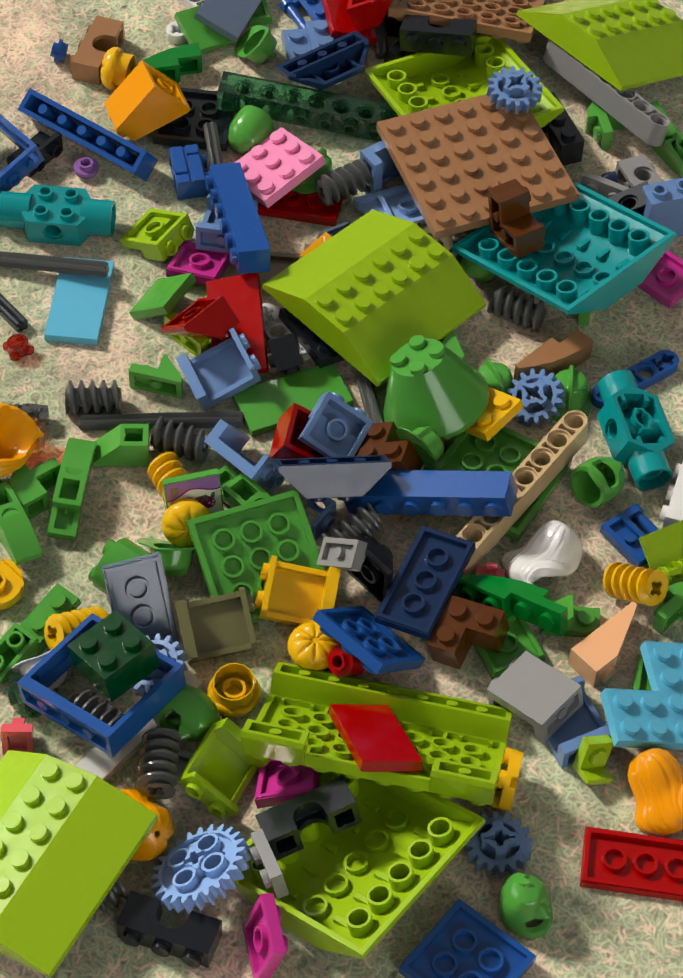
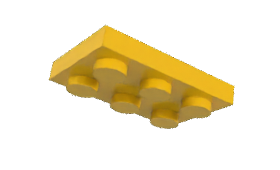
[464,387,524,442]

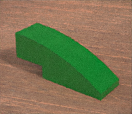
[131,43,202,83]

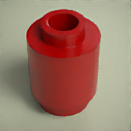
[328,646,365,676]

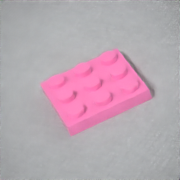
[234,127,326,208]

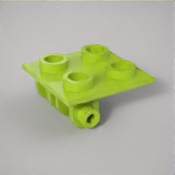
[639,520,683,586]

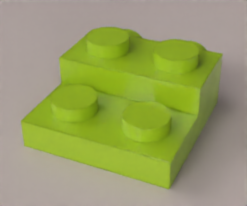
[120,208,195,262]

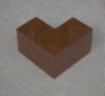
[488,179,546,259]
[357,422,424,470]
[427,595,510,669]

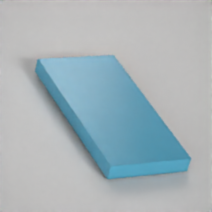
[44,257,115,346]

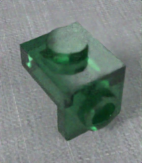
[5,672,42,718]

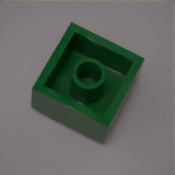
[67,610,160,702]

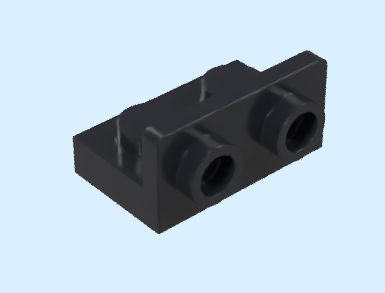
[7,131,63,178]

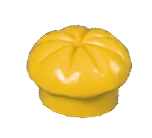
[100,47,136,91]
[161,498,211,547]
[287,622,340,670]
[207,663,261,717]

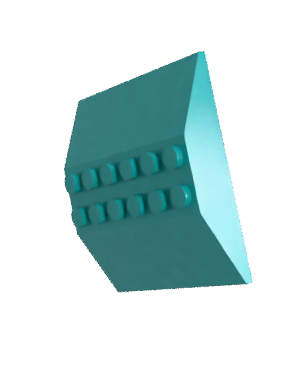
[451,180,676,315]

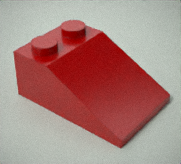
[269,402,362,459]

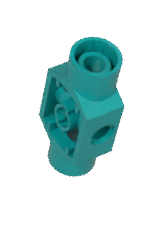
[0,184,116,246]
[596,370,675,491]

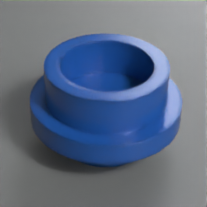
[50,39,69,63]

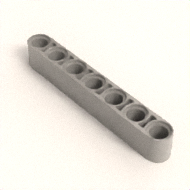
[542,39,671,147]

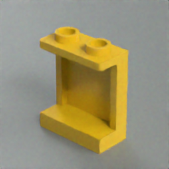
[255,555,341,626]

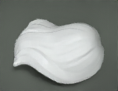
[502,520,583,584]

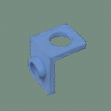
[307,498,336,542]

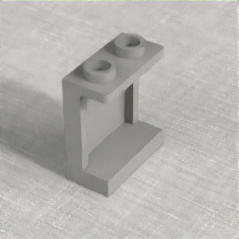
[487,651,584,743]

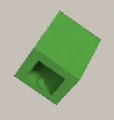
[93,424,150,467]

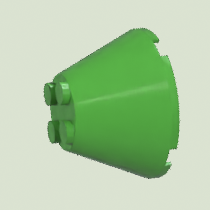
[383,335,490,440]

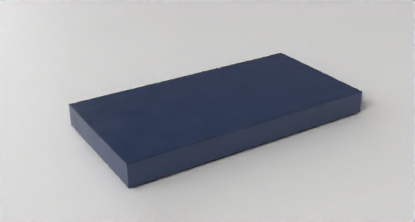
[374,525,476,641]

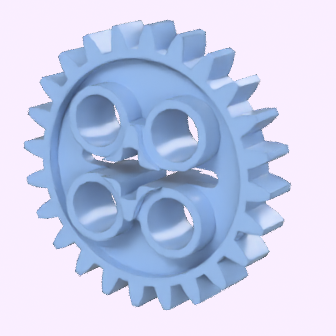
[150,824,251,913]

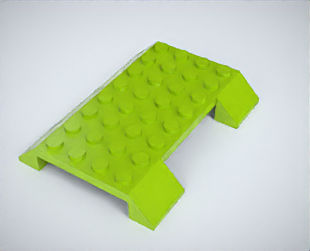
[240,661,513,806]

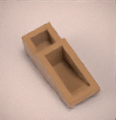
[513,329,593,381]

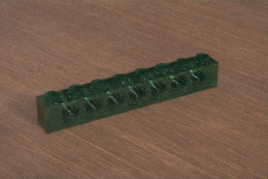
[216,71,398,141]

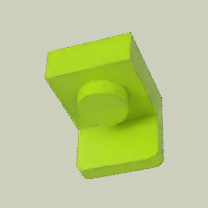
[572,735,613,785]

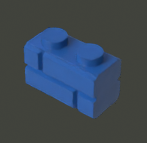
[169,144,210,200]

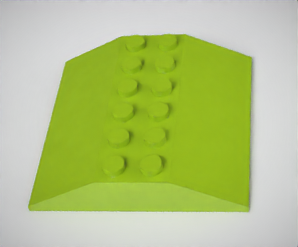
[516,0,683,91]
[364,34,564,128]
[262,209,486,387]
[0,750,159,978]
[234,771,486,959]

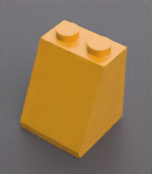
[104,60,191,141]

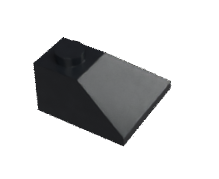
[347,536,393,603]

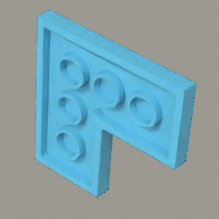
[600,641,683,750]

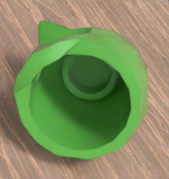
[228,105,274,155]
[570,456,625,508]
[153,684,220,742]
[498,872,553,939]

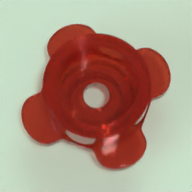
[3,334,34,361]

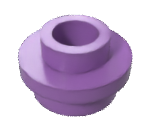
[73,157,99,180]

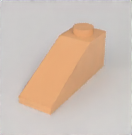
[568,601,637,687]

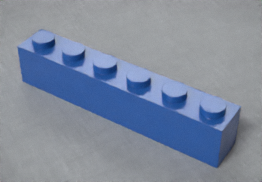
[17,88,158,182]
[205,162,271,274]
[344,470,518,517]

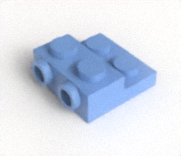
[281,20,337,61]
[298,391,373,457]

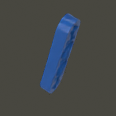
[591,350,679,409]

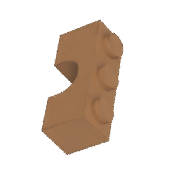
[69,16,125,85]

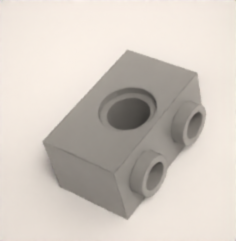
[615,154,664,188]

